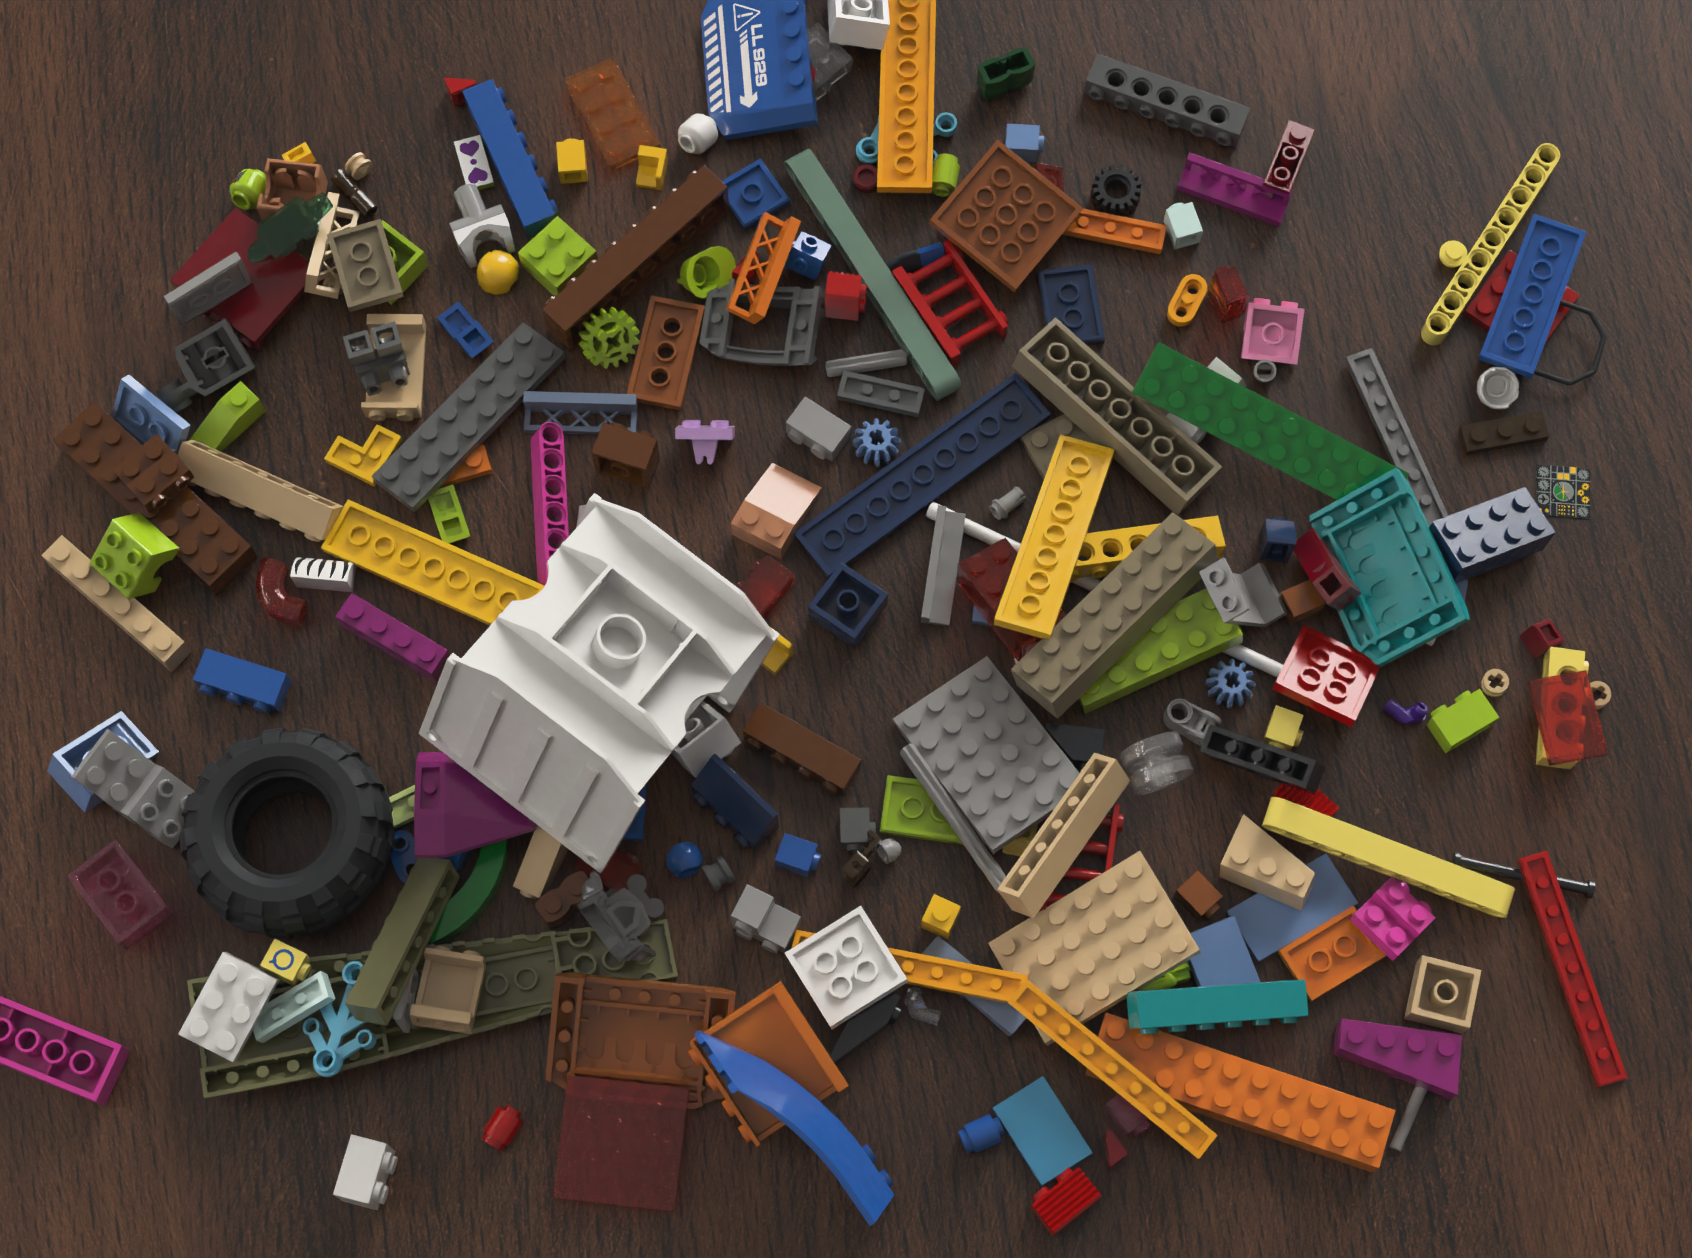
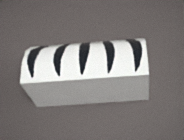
[290,557,357,592]

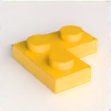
[324,424,403,487]

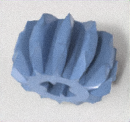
[853,418,901,467]
[1206,659,1256,709]

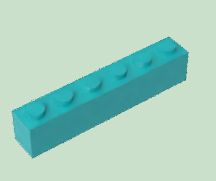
[1127,980,1308,1034]

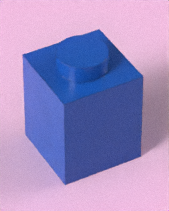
[775,833,822,878]

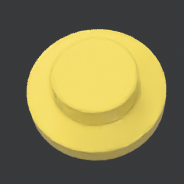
[1439,241,1467,268]

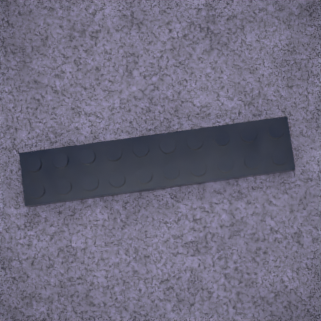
[794,373,1051,579]

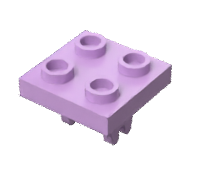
[675,420,735,464]

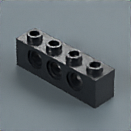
[1199,724,1325,795]

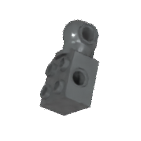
[156,318,255,413]

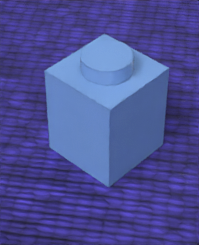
[1005,124,1044,162]

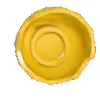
[477,250,519,295]

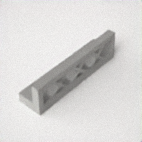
[921,505,966,627]

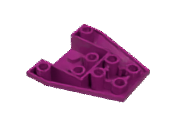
[414,752,536,858]

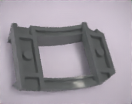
[699,279,825,366]

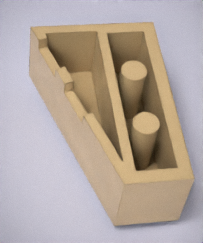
[1220,814,1315,911]

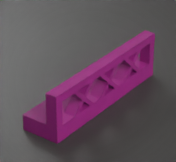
[1177,152,1293,227]

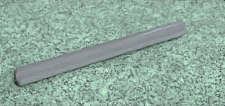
[900,744,1006,892]

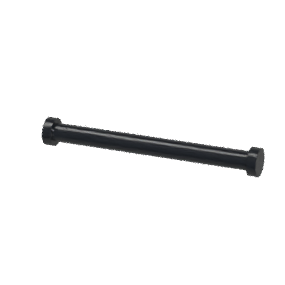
[1451,852,1595,899]

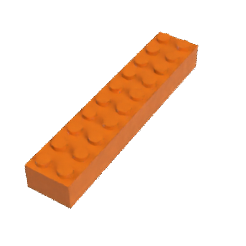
[1085,1013,1396,1173]

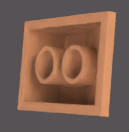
[731,463,822,560]

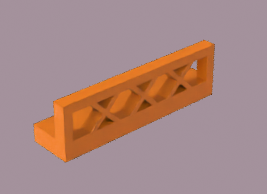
[725,212,801,324]

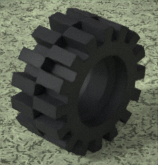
[1091,164,1142,217]

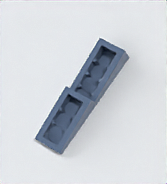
[922,936,1026,1036]

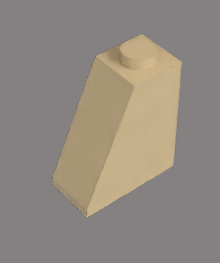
[513,825,569,899]

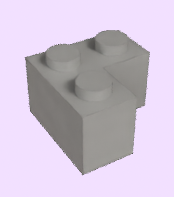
[731,884,801,954]

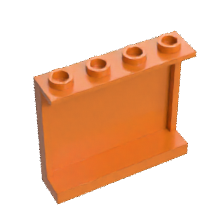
[688,981,849,1147]

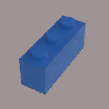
[193,648,292,714]

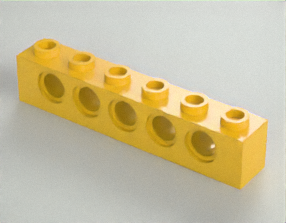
[1070,516,1226,582]

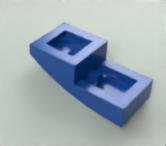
[437,301,494,359]

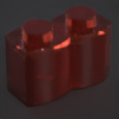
[1207,266,1250,323]

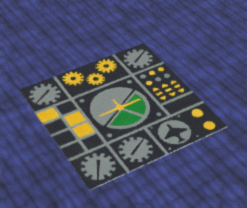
[1536,465,1590,519]

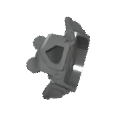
[577,871,664,962]

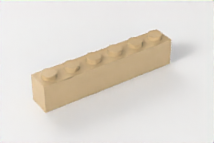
[178,440,343,542]
[41,535,192,672]
[997,753,1130,918]

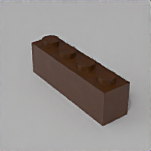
[743,702,861,796]

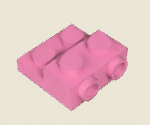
[1241,298,1304,365]

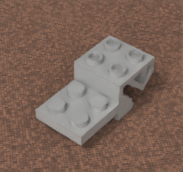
[71,729,194,849]

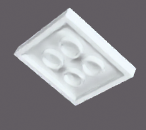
[785,906,908,1029]

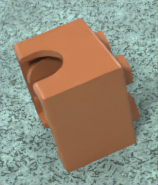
[257,158,328,232]

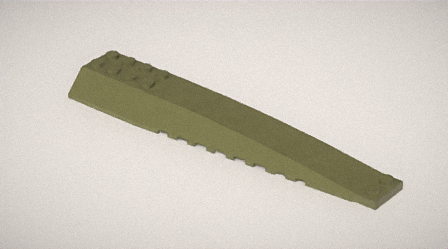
[187,919,678,1099]

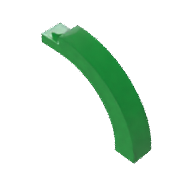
[429,838,510,945]

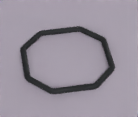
[1534,300,1607,386]

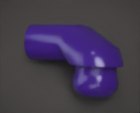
[1383,698,1429,725]

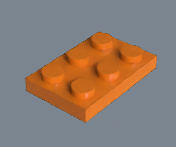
[1278,905,1386,1002]

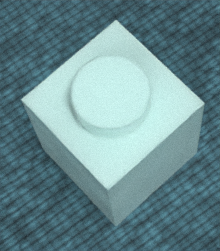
[1163,202,1203,250]

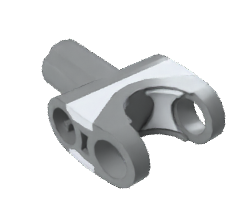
[449,184,516,268]

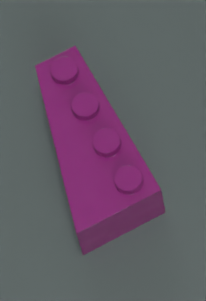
[1333,1018,1462,1101]

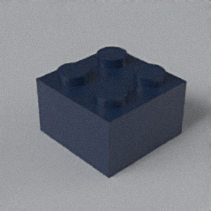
[808,562,888,649]

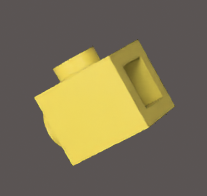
[1262,705,1304,751]

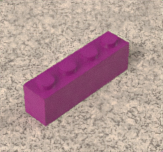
[335,593,450,683]

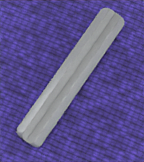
[825,349,908,377]

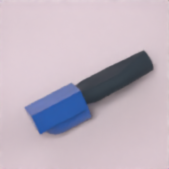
[885,242,945,273]

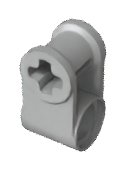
[1163,698,1222,746]

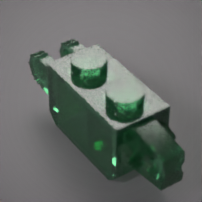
[247,192,333,263]

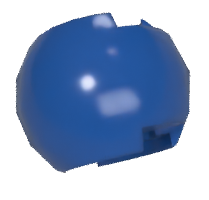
[666,842,703,878]

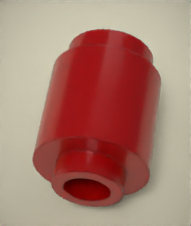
[482,1104,524,1152]

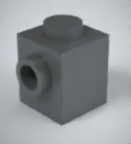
[840,808,876,853]

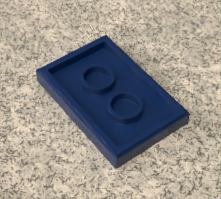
[1037,264,1105,346]

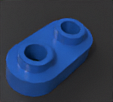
[389,830,418,885]

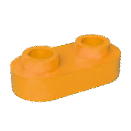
[1167,274,1207,327]

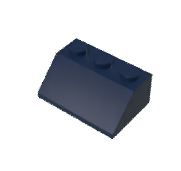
[691,754,779,852]

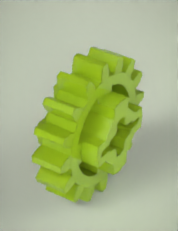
[579,307,640,369]

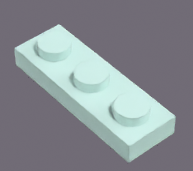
[253,971,335,1043]

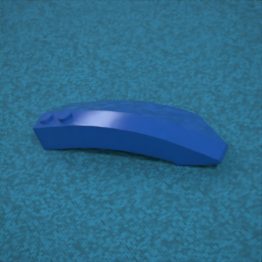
[694,1030,894,1226]

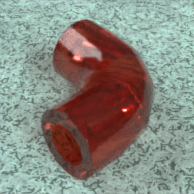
[255,558,308,628]

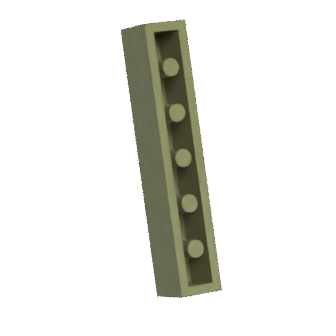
[345,858,460,1026]

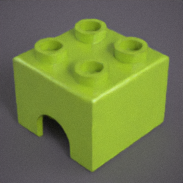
[89,513,179,599]

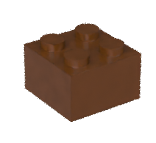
[592,422,660,489]

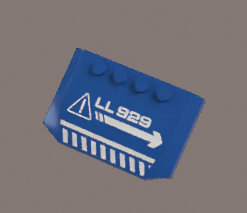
[701,0,818,140]

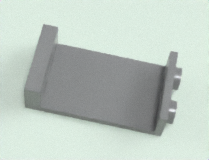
[1199,558,1289,627]

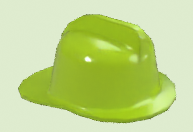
[676,246,736,298]

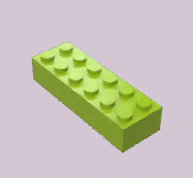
[1078,588,1243,714]

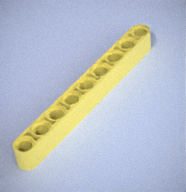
[1421,143,1560,345]
[1262,797,1515,918]

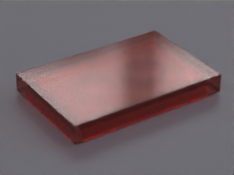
[1528,670,1608,766]

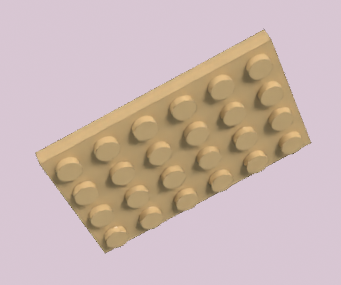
[988,851,1202,1046]

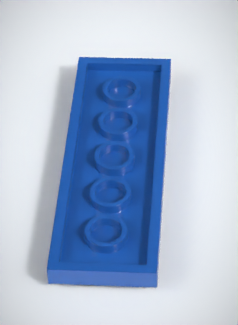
[1478,214,1586,378]

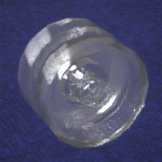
[1119,731,1194,795]

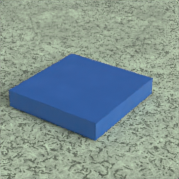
[722,158,790,231]

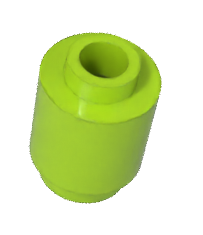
[932,154,960,197]

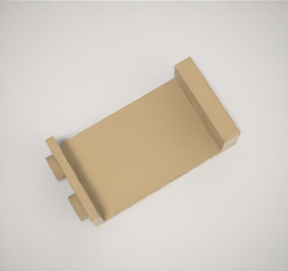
[361,314,426,421]

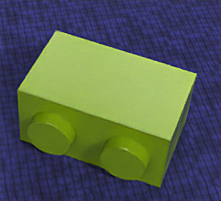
[1426,689,1500,754]

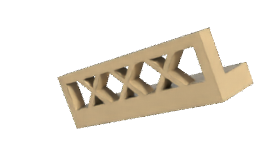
[304,192,360,299]

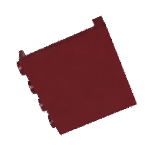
[170,208,324,353]

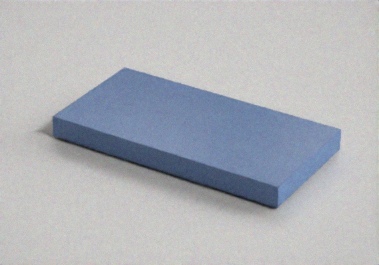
[1226,854,1358,963]

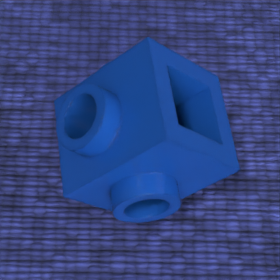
[785,231,831,280]

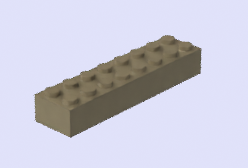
[1012,317,1222,516]
[1011,512,1218,719]

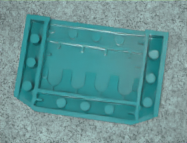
[1309,468,1470,667]

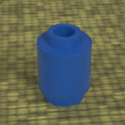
[957,1114,1005,1154]

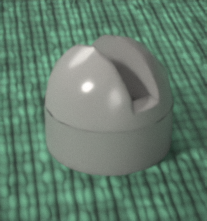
[1253,360,1276,383]
[877,838,901,864]

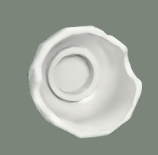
[1476,367,1519,409]

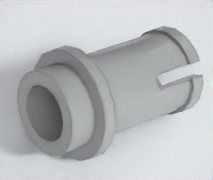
[989,486,1027,520]

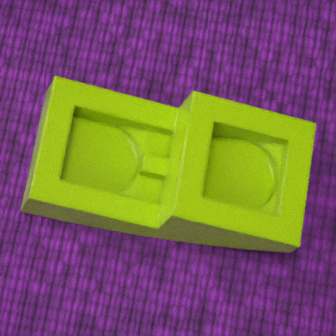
[428,484,471,544]

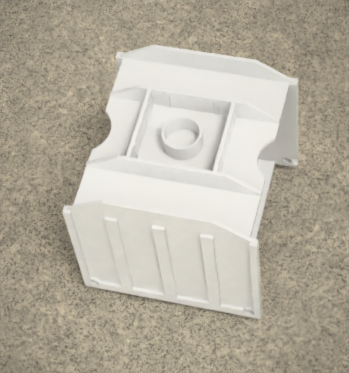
[419,493,780,873]

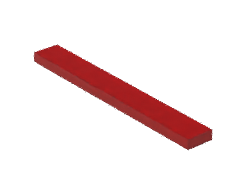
[1517,851,1628,1088]

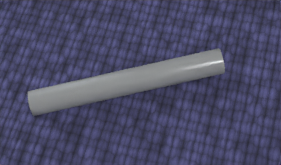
[1389,1086,1427,1152]

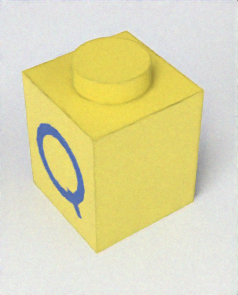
[260,939,311,987]

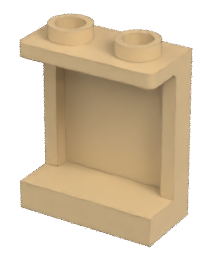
[409,946,486,1034]

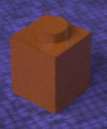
[1280,580,1325,625]
[1174,871,1223,921]

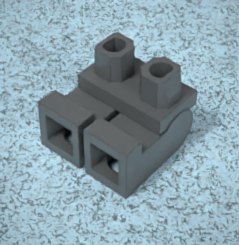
[343,321,410,396]

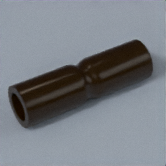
[330,169,378,218]

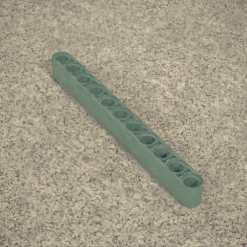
[784,149,962,401]

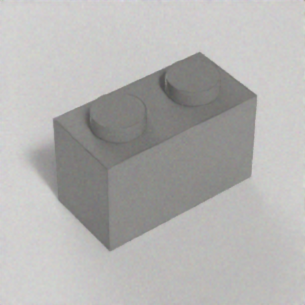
[786,397,851,462]

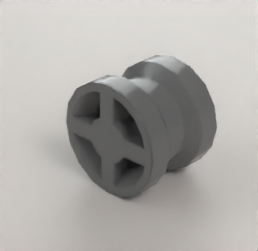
[701,856,736,893]

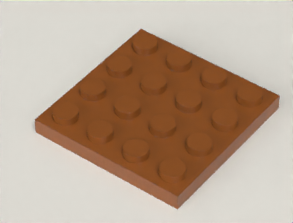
[929,139,1083,292]

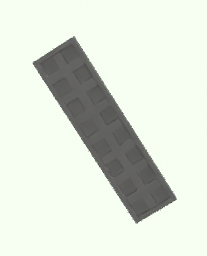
[372,322,566,513]

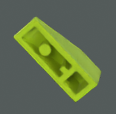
[190,381,266,452]

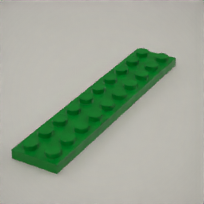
[1131,342,1410,500]

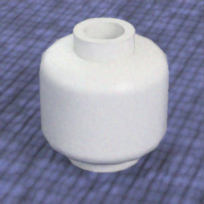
[678,113,718,154]

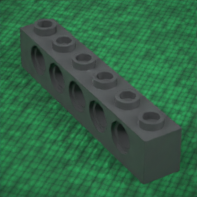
[1084,53,1250,147]

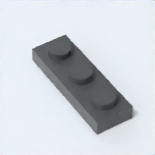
[837,370,925,418]

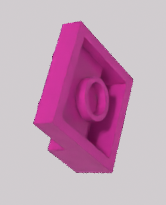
[1349,877,1435,961]

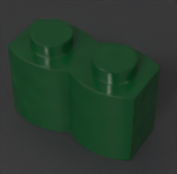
[977,48,1035,99]

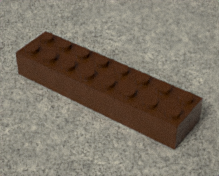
[542,165,730,353]
[53,401,257,596]

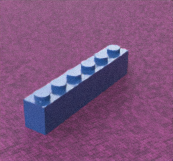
[462,79,559,238]

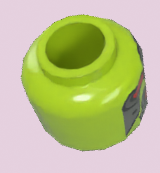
[229,169,266,210]

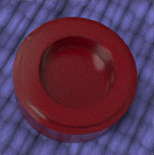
[853,164,878,193]

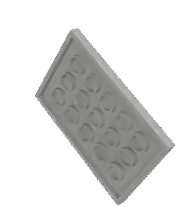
[893,656,1079,854]

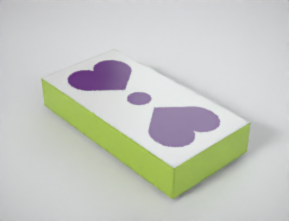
[454,135,494,190]

